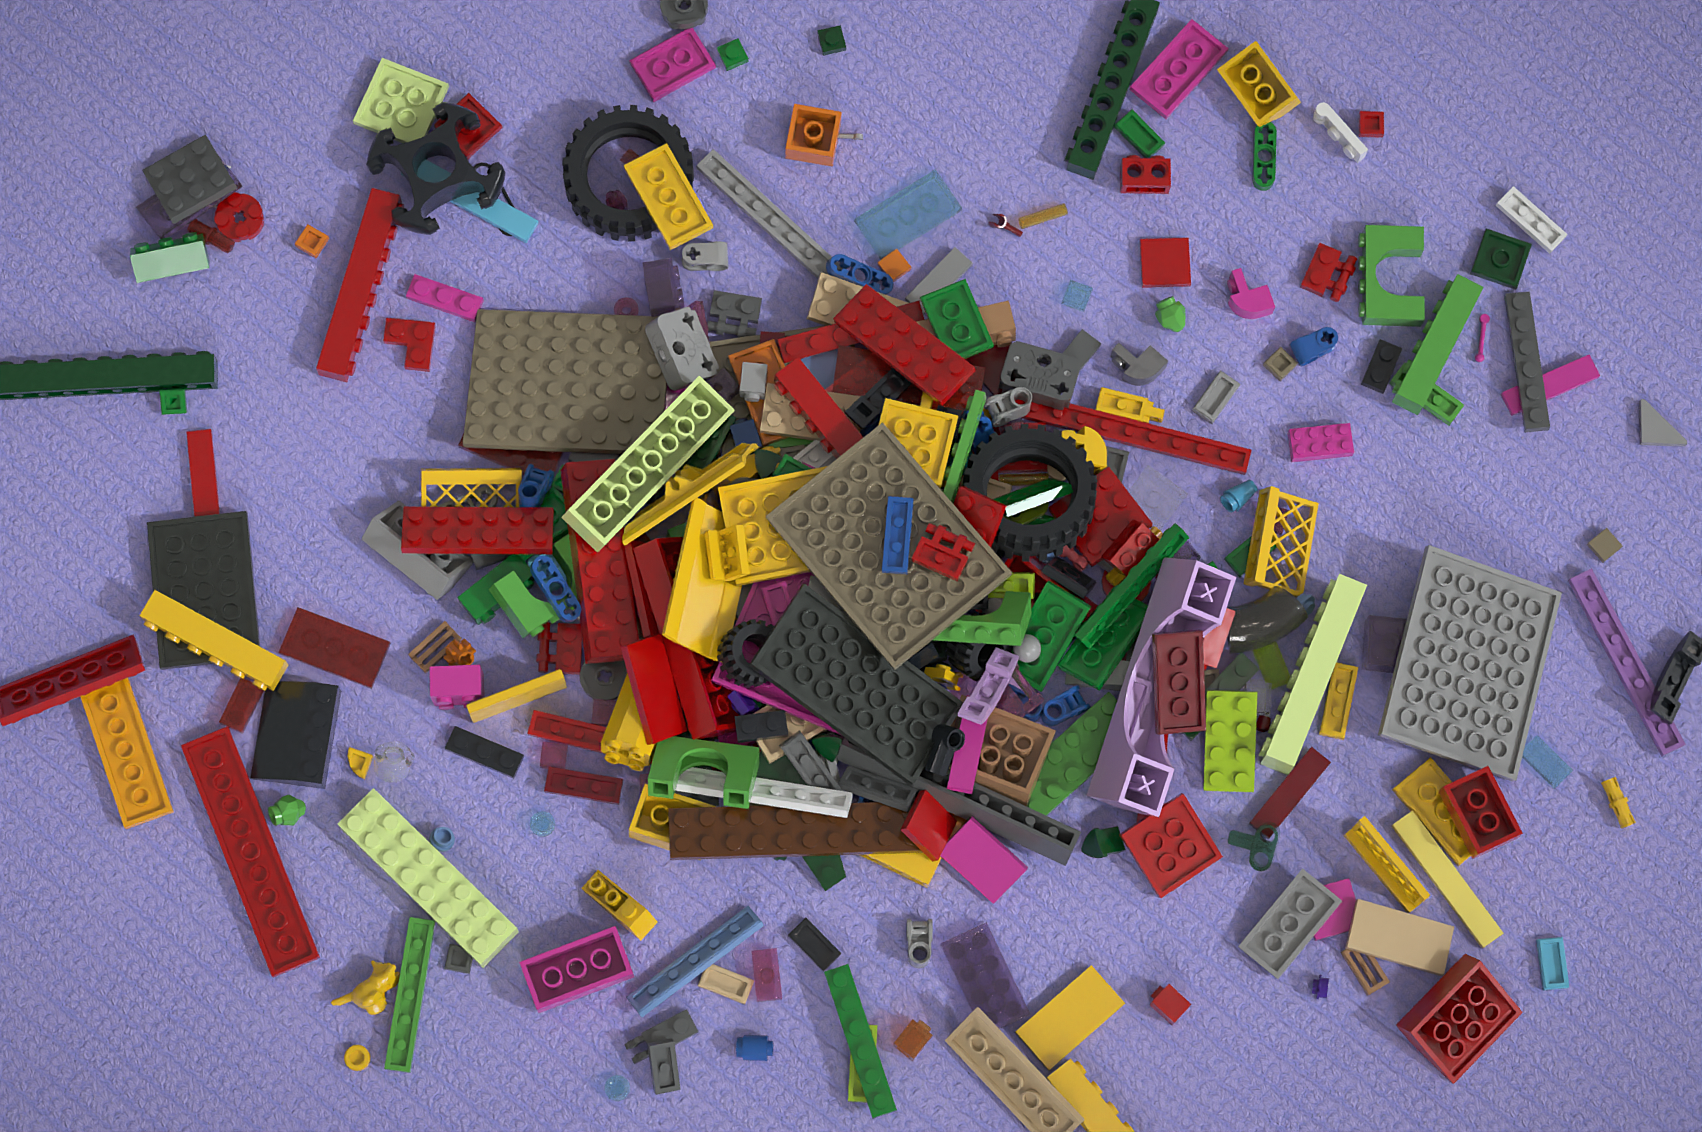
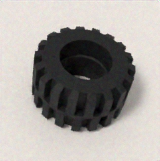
[946,613,1013,682]
[717,619,774,688]

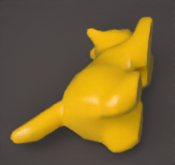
[331,960,400,1015]

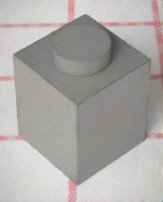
[740,362,768,402]

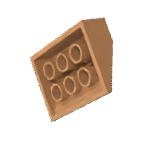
[949,695,1056,806]

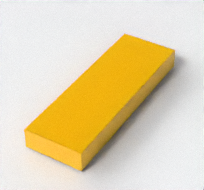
[1319,662,1359,740]

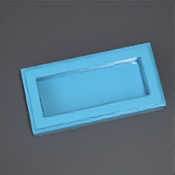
[1536,937,1569,991]

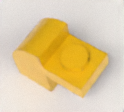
[1061,426,1107,475]

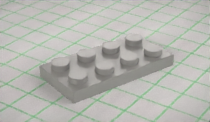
[1238,869,1342,979]

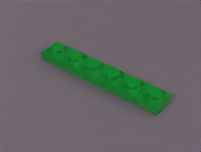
[1075,523,1189,649]
[824,964,897,1119]

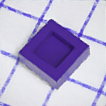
[727,690,760,715]

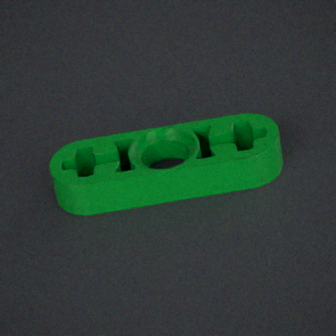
[1252,122,1277,191]

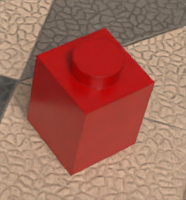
[1150,984,1191,1025]

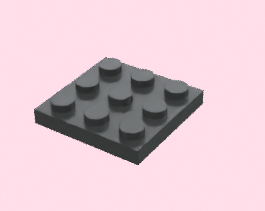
[142,134,237,224]

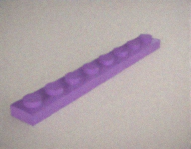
[1568,568,1686,757]

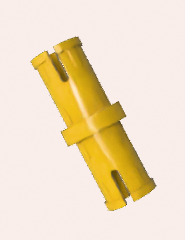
[1601,776,1636,829]

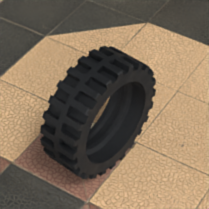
[562,105,694,242]
[963,423,1097,562]

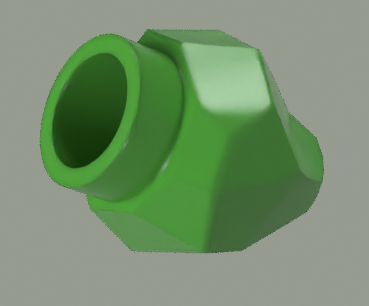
[1155,296,1186,332]
[268,795,306,826]

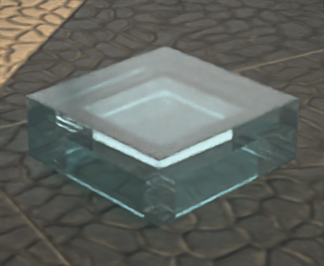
[1061,280,1093,312]

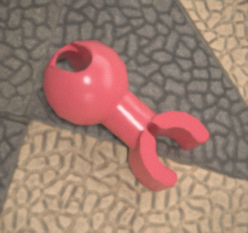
[1059,545,1089,572]

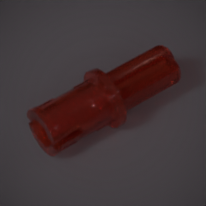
[187,218,235,253]

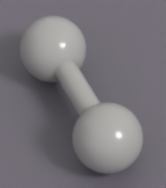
[982,598,1041,663]

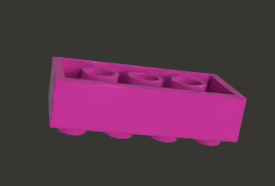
[1287,423,1354,462]

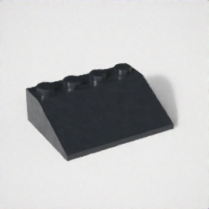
[250,681,342,789]

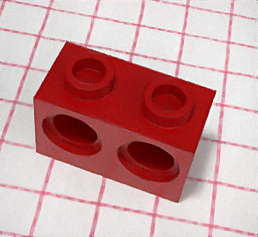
[1120,155,1171,194]
[1101,519,1159,576]

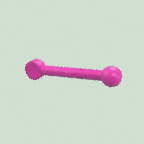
[1475,314,1490,362]

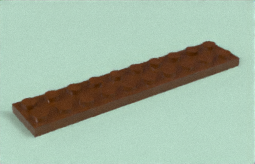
[668,802,923,860]

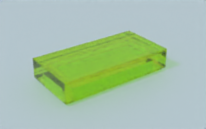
[1250,636,1290,691]

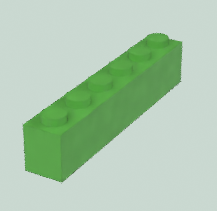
[1392,274,1484,415]

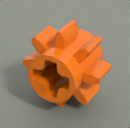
[443,638,476,666]

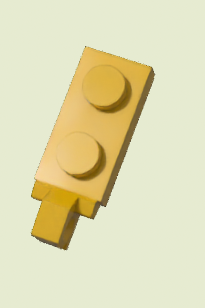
[1095,387,1165,423]

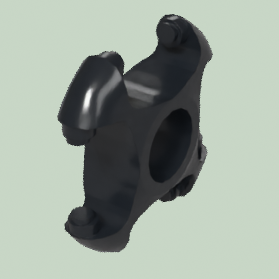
[366,102,506,235]

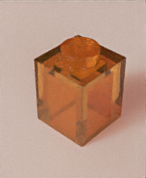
[893,1019,933,1061]

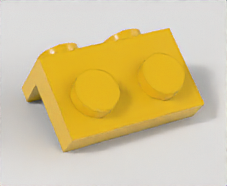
[705,524,750,581]

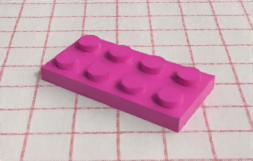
[1129,19,1229,119]

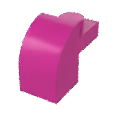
[1227,268,1275,319]

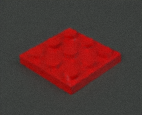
[1049,467,1153,567]
[1119,793,1223,898]

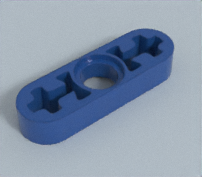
[826,254,894,295]
[530,556,581,623]

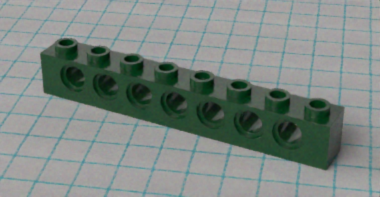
[1064,0,1160,180]

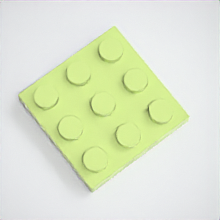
[353,58,449,143]

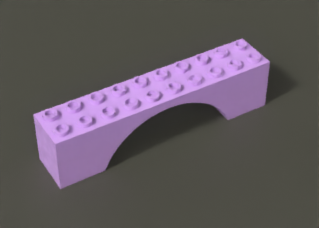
[1086,558,1236,817]

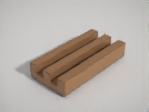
[408,621,462,674]
[1340,949,1390,996]

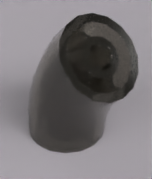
[1227,586,1308,654]

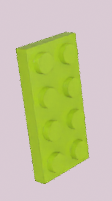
[1203,690,1257,792]

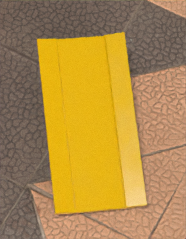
[622,443,759,545]
[662,497,742,663]

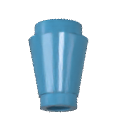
[1220,479,1257,513]

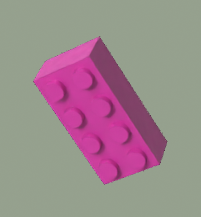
[519,926,634,1013]

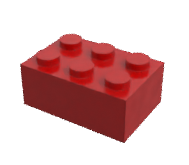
[1438,766,1523,859]

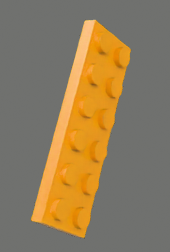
[80,677,174,829]

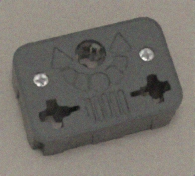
[999,341,1081,410]

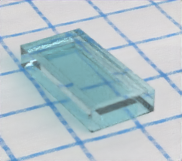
[1522,735,1573,789]

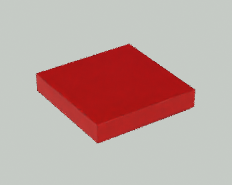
[434,93,503,160]
[1140,238,1191,288]
[900,790,957,862]

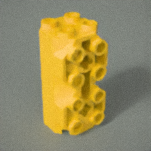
[601,673,677,771]

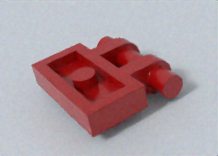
[1300,243,1357,302]
[911,523,976,582]
[536,622,582,675]

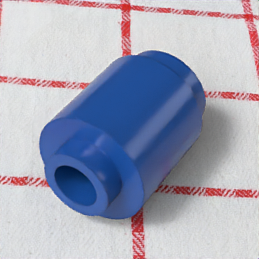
[736,1035,774,1061]

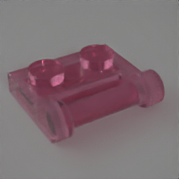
[996,664,1044,717]

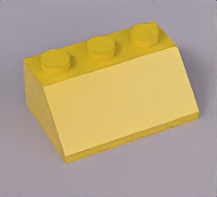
[1217,41,1301,127]
[629,784,716,861]

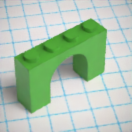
[1358,225,1425,327]
[489,534,577,638]
[933,591,1032,646]
[648,736,759,809]

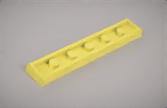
[1392,810,1504,949]

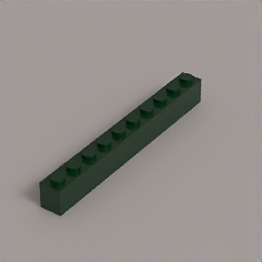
[0,351,218,400]

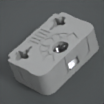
[645,307,719,391]

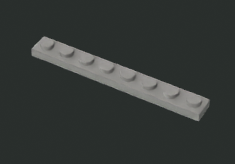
[696,149,848,279]

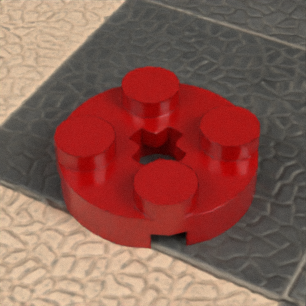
[214,192,264,242]

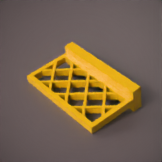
[421,468,522,507]
[1243,486,1319,598]
[1343,816,1430,913]

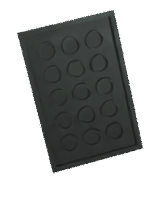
[147,511,260,670]

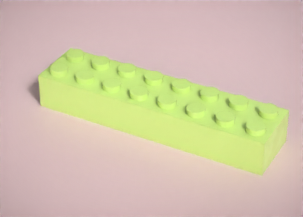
[561,376,735,552]
[1259,574,1367,775]
[337,788,519,968]

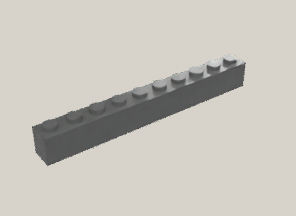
[837,738,1081,866]

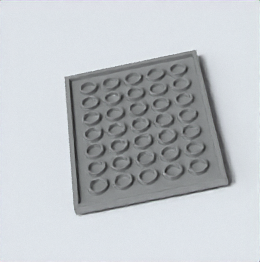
[1378,545,1562,781]

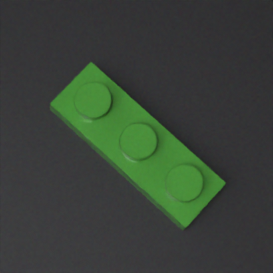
[1389,362,1464,426]

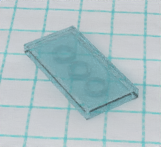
[854,169,962,260]

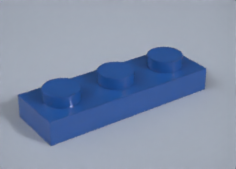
[882,496,914,575]

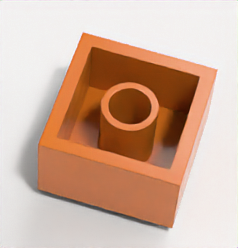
[785,104,842,167]

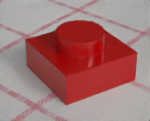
[1359,111,1384,138]

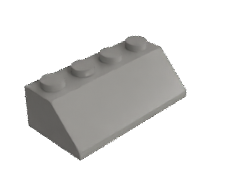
[362,501,474,600]

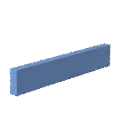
[626,906,764,1018]

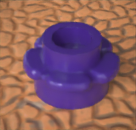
[1312,975,1329,1000]

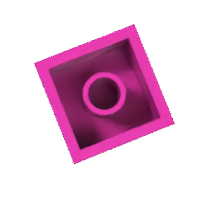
[430,665,485,710]

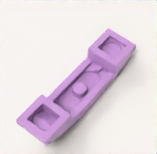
[957,648,1019,725]

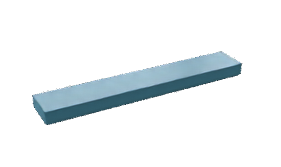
[401,160,539,243]

